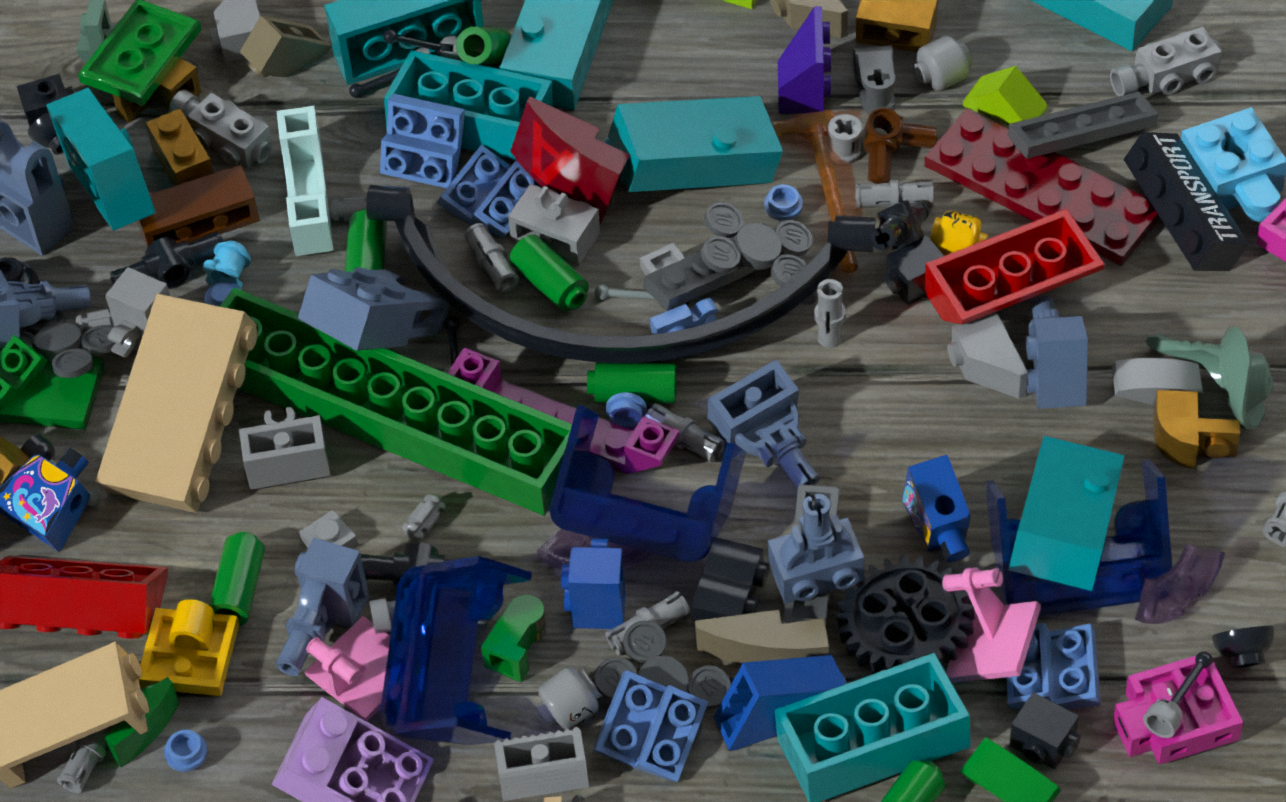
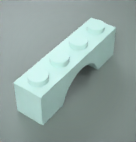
[277,106,334,256]

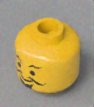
[930,211,988,256]

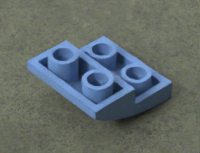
[380,94,465,188]
[437,145,543,238]
[1006,623,1101,709]
[592,670,708,782]

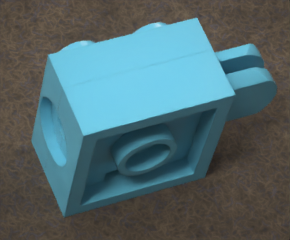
[1181,107,1286,222]

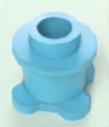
[203,241,251,289]

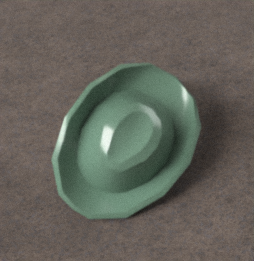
[1146,327,1273,429]

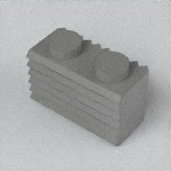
[494,727,589,801]

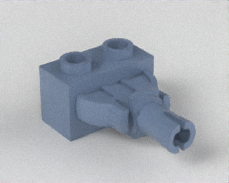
[0,270,90,349]
[1026,296,1088,409]
[707,359,820,490]
[768,494,864,604]
[276,538,369,676]

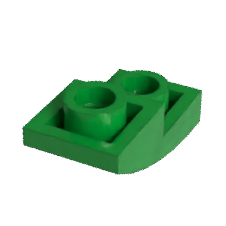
[0,335,48,411]
[105,677,179,767]
[960,737,1061,802]

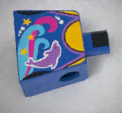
[0,448,90,552]
[902,455,971,563]

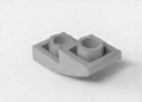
[1112,358,1203,405]

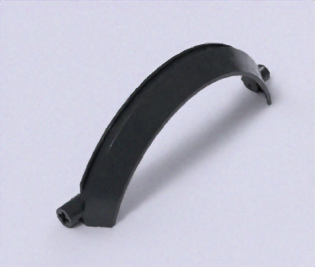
[366,185,876,363]

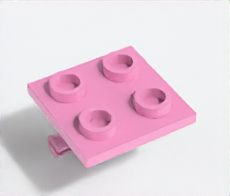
[942,567,1041,683]
[305,616,425,722]

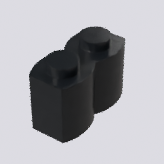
[692,537,769,622]

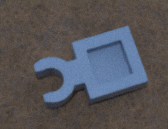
[650,298,718,335]

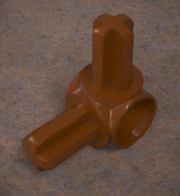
[861,108,938,184]

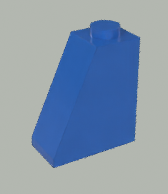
[713,655,846,751]

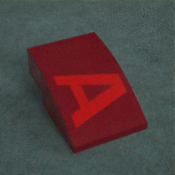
[510,97,630,224]

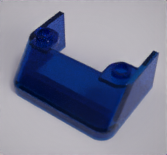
[550,405,746,563]
[986,459,1173,616]
[379,556,532,745]

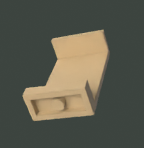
[0,642,149,789]

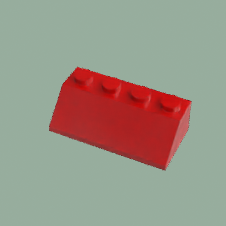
[925,209,1105,325]
[0,555,168,639]

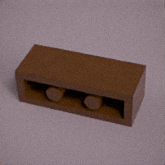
[137,165,260,247]

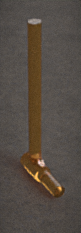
[771,109,858,273]

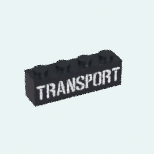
[1123,132,1249,271]

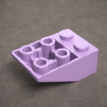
[271,697,434,802]

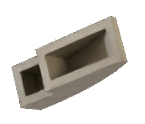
[695,610,829,665]

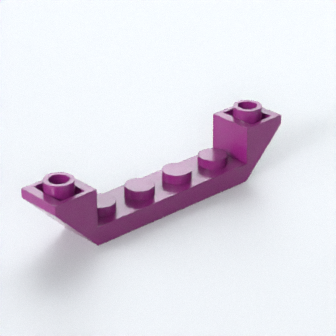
[447,348,679,474]

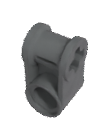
[853,45,896,114]

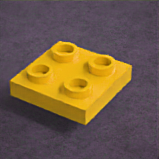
[138,599,239,696]

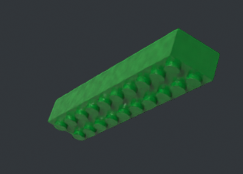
[220,287,583,516]

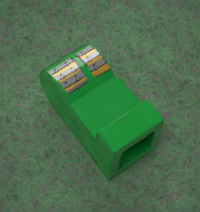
[481,594,546,683]

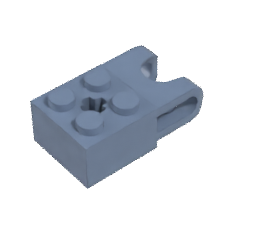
[0,119,74,256]
[298,267,449,351]

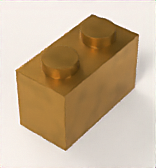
[856,0,938,52]
[146,108,214,187]

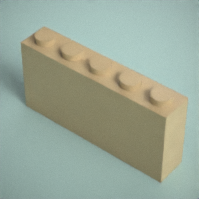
[95,294,257,513]

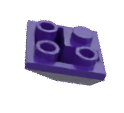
[778,6,831,114]

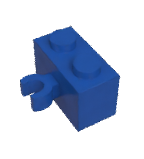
[561,539,626,629]

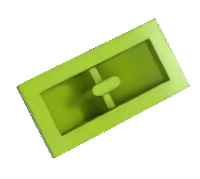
[963,66,1048,126]

